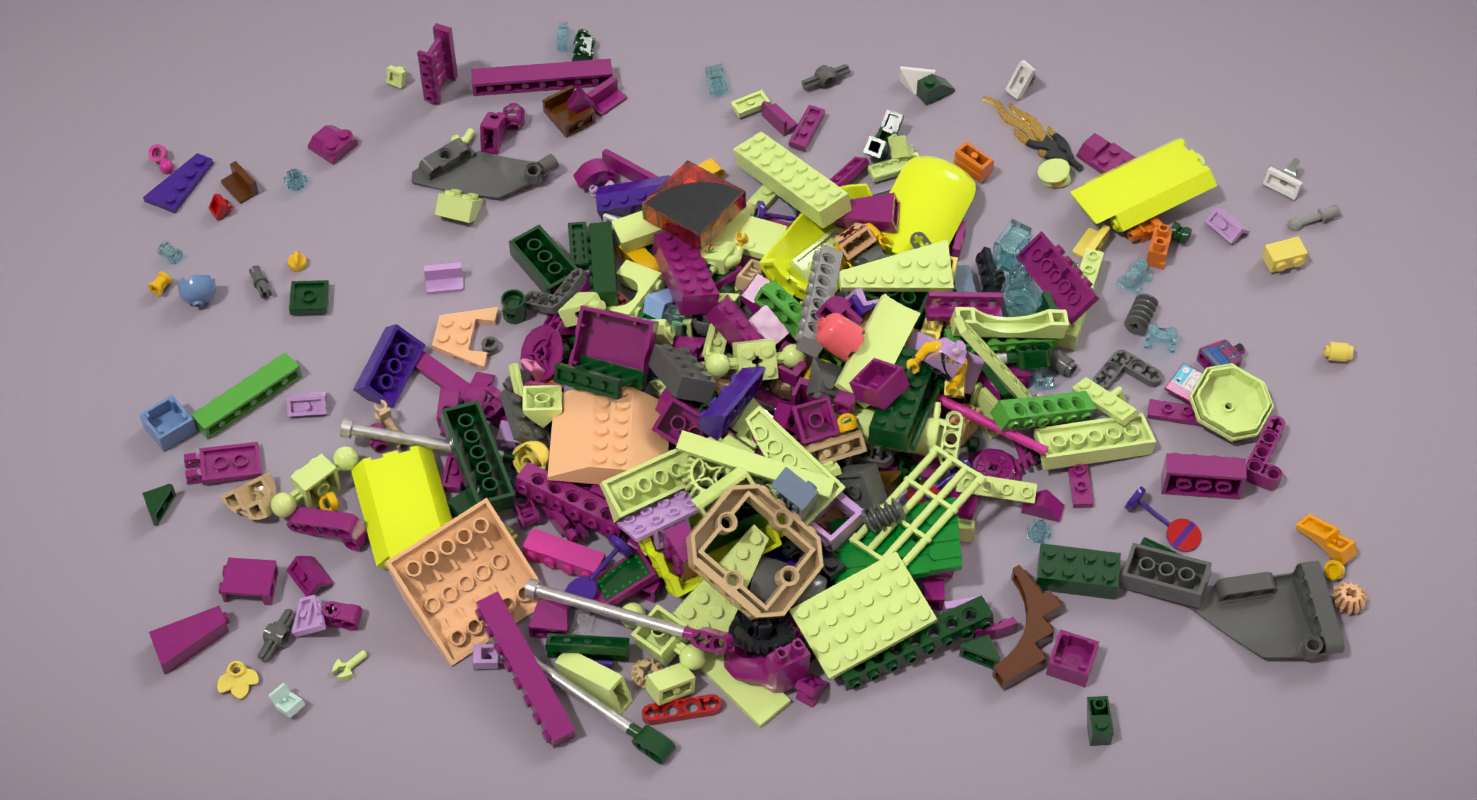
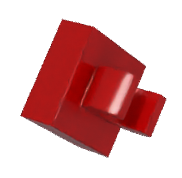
[208,194,233,220]

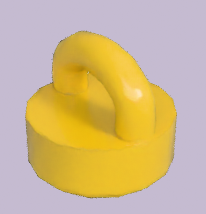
[288,250,307,271]
[837,413,859,433]
[319,491,340,511]
[1324,560,1345,580]

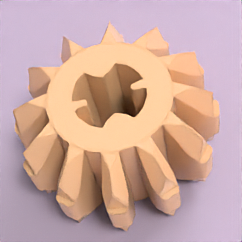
[1331,580,1367,616]

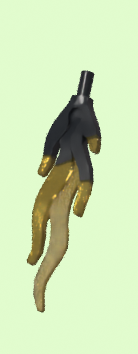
[983,96,1084,172]

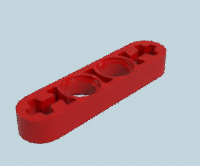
[642,694,722,725]

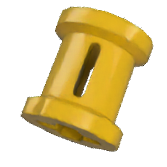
[148,271,172,296]

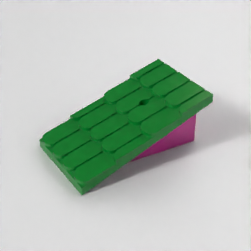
[830,497,963,585]

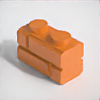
[954,141,994,182]

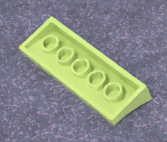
[611,208,728,253]
[687,209,787,259]
[834,294,920,408]
[1033,413,1156,470]
[599,448,716,523]

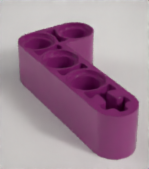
[1246,415,1285,491]
[287,507,368,551]

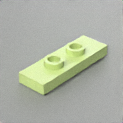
[867,152,919,183]

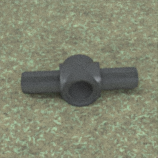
[801,64,850,89]
[257,609,296,662]

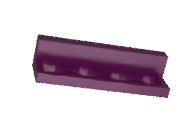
[924,292,1004,321]

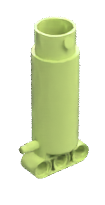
[832,402,964,469]

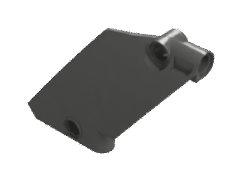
[412,138,559,198]

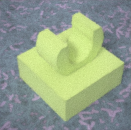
[386,65,406,89]

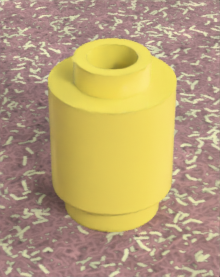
[1324,342,1353,362]

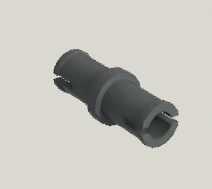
[249,266,272,299]

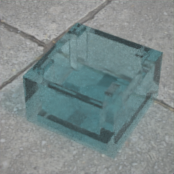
[992,219,1032,275]

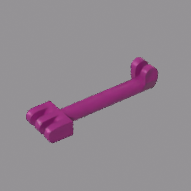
[1012,430,1037,474]

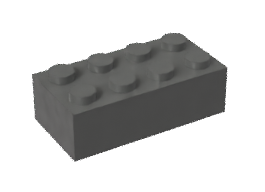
[648,344,717,404]
[1121,543,1212,608]

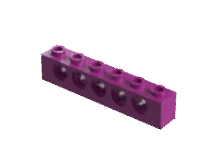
[515,462,625,539]

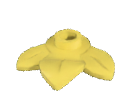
[217,661,259,699]

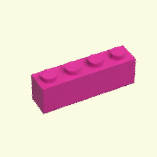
[522,528,606,577]

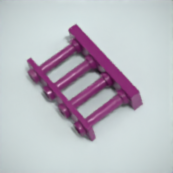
[417,23,458,105]

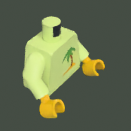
[693,229,749,277]

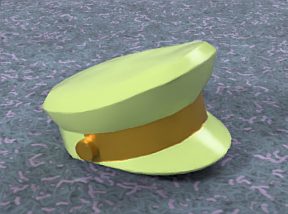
[1037,158,1071,188]

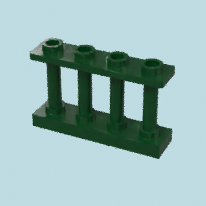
[554,355,645,400]

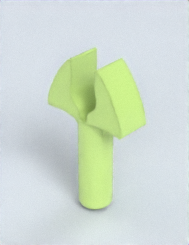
[332,650,367,681]

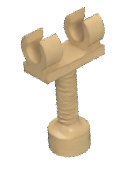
[374,400,409,450]

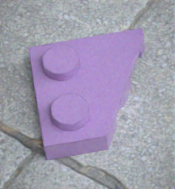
[291,594,326,637]

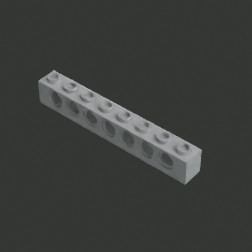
[795,244,843,358]

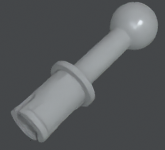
[1288,204,1340,231]

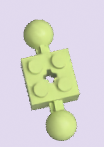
[705,338,806,380]
[271,446,358,518]
[621,603,706,670]

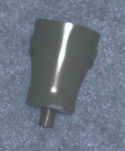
[749,555,828,615]

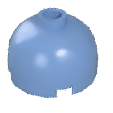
[178,275,216,307]

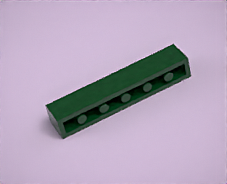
[587,221,618,307]

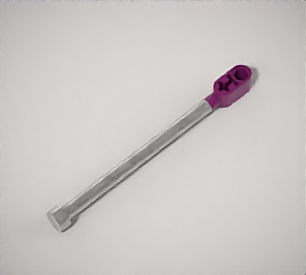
[524,578,734,654]

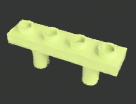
[955,473,1037,504]

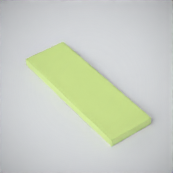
[954,315,1032,398]
[685,640,791,728]

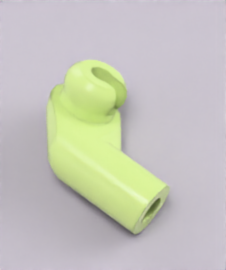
[451,128,476,145]

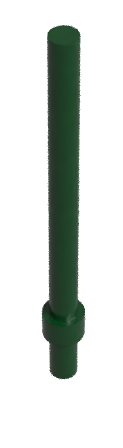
[908,375,945,451]

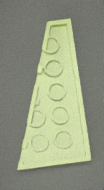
[838,239,954,292]
[745,406,845,526]
[672,525,769,656]

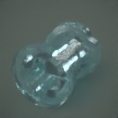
[157,241,183,264]

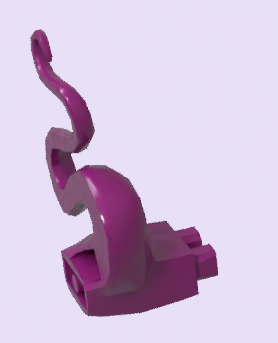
[724,610,811,693]

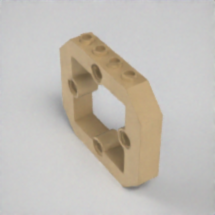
[686,484,824,620]

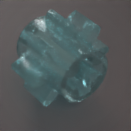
[283,168,307,191]
[1027,519,1051,544]

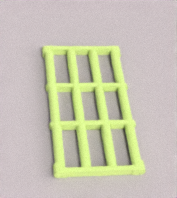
[848,445,987,567]

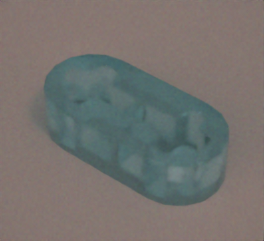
[557,22,568,51]

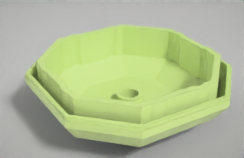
[1189,363,1274,442]

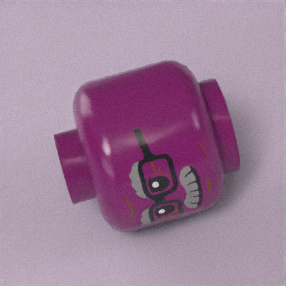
[502,103,525,131]

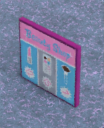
[1164,363,1203,404]

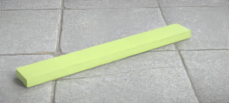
[676,430,835,500]

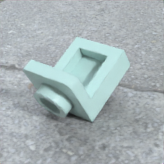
[269,683,305,718]

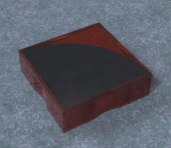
[641,160,747,251]

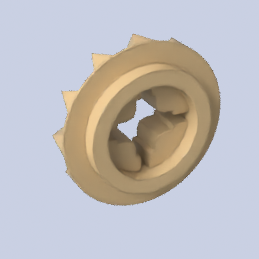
[631,657,663,688]

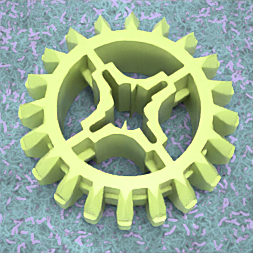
[681,456,734,497]

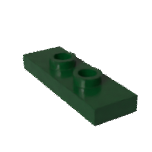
[568,222,590,269]

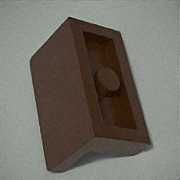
[221,161,259,204]

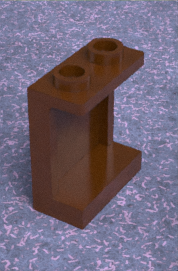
[543,85,596,138]

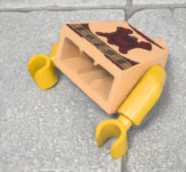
[833,223,892,270]

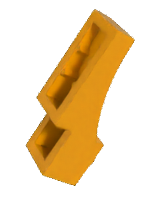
[1296,514,1357,565]

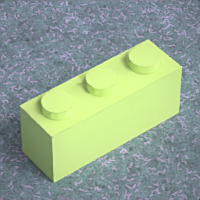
[691,466,755,517]

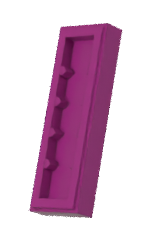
[1147,399,1205,427]
[1067,464,1093,508]

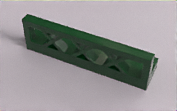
[545,633,630,662]

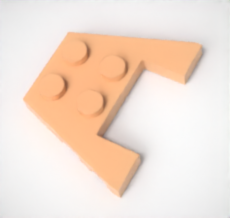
[432,307,499,370]

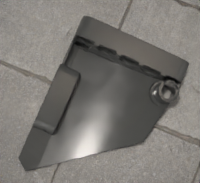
[1186,560,1345,660]

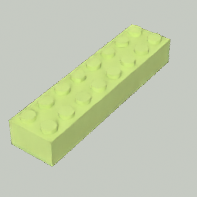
[733,131,852,228]

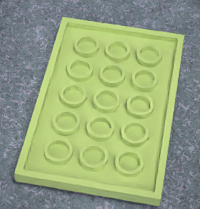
[789,552,937,681]

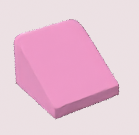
[521,359,546,382]

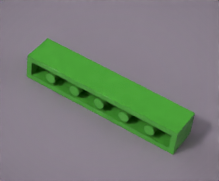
[191,352,302,440]

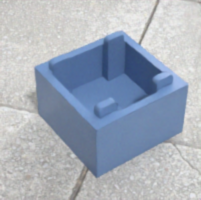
[139,394,197,452]

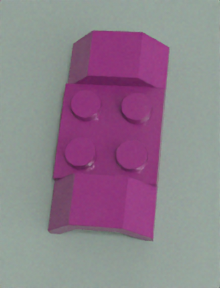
[1076,133,1136,174]

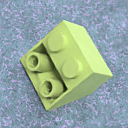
[435,189,484,223]

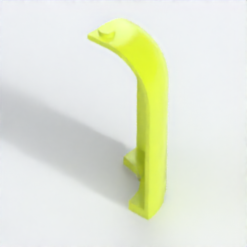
[865,156,976,256]
[759,184,873,300]

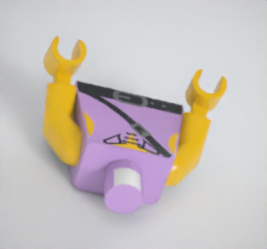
[906,337,968,397]

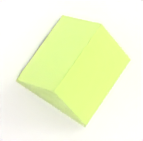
[523,385,562,428]

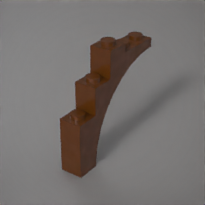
[992,565,1062,691]

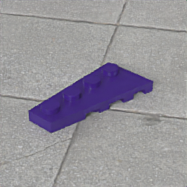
[143,153,214,213]

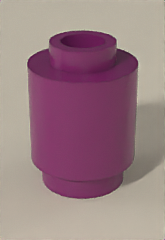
[368,423,390,453]

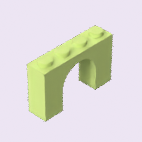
[606,260,666,317]

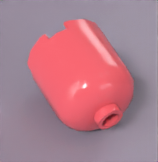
[816,313,866,362]

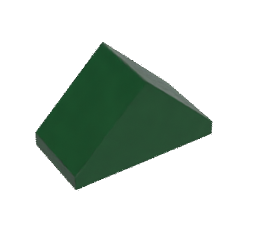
[142,484,176,526]
[959,634,1000,670]

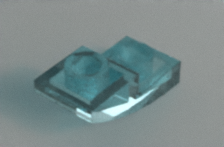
[705,64,728,95]

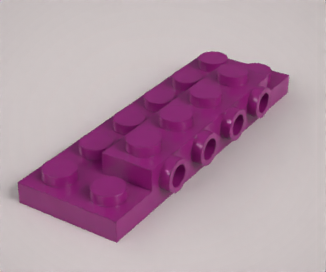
[1015,231,1100,324]

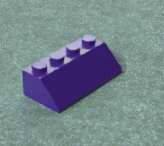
[596,175,671,221]
[353,324,425,408]
[698,366,766,441]

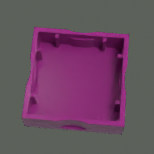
[568,305,659,392]

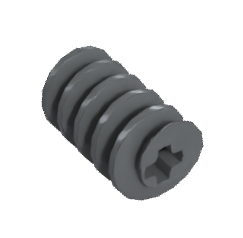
[1124,293,1159,335]
[861,498,907,533]

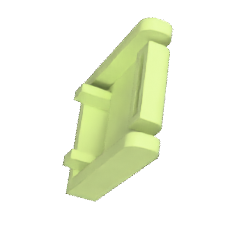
[969,382,999,439]

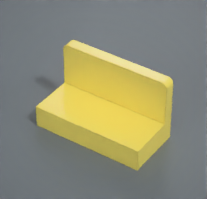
[1072,224,1110,259]

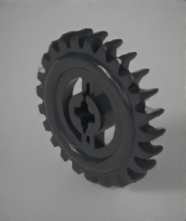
[728,614,796,654]

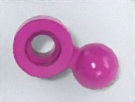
[148,144,174,174]

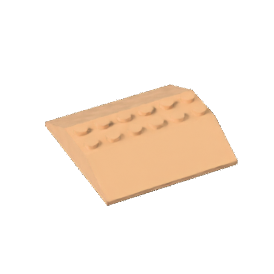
[547,387,669,484]
[385,498,547,666]

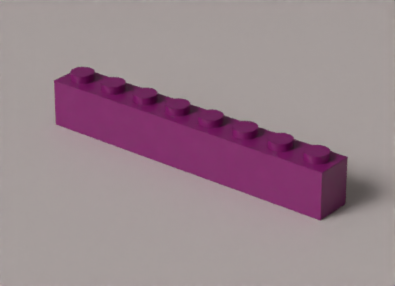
[471,59,612,96]
[474,591,576,748]

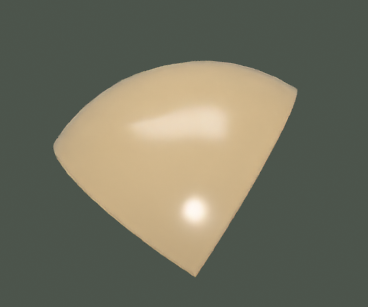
[220,471,277,520]

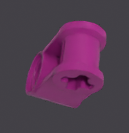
[513,491,541,530]
[322,601,363,631]

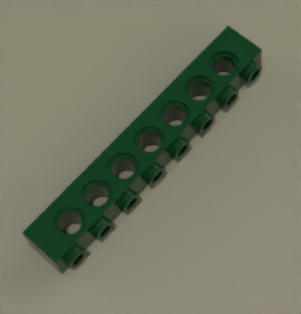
[838,595,994,691]

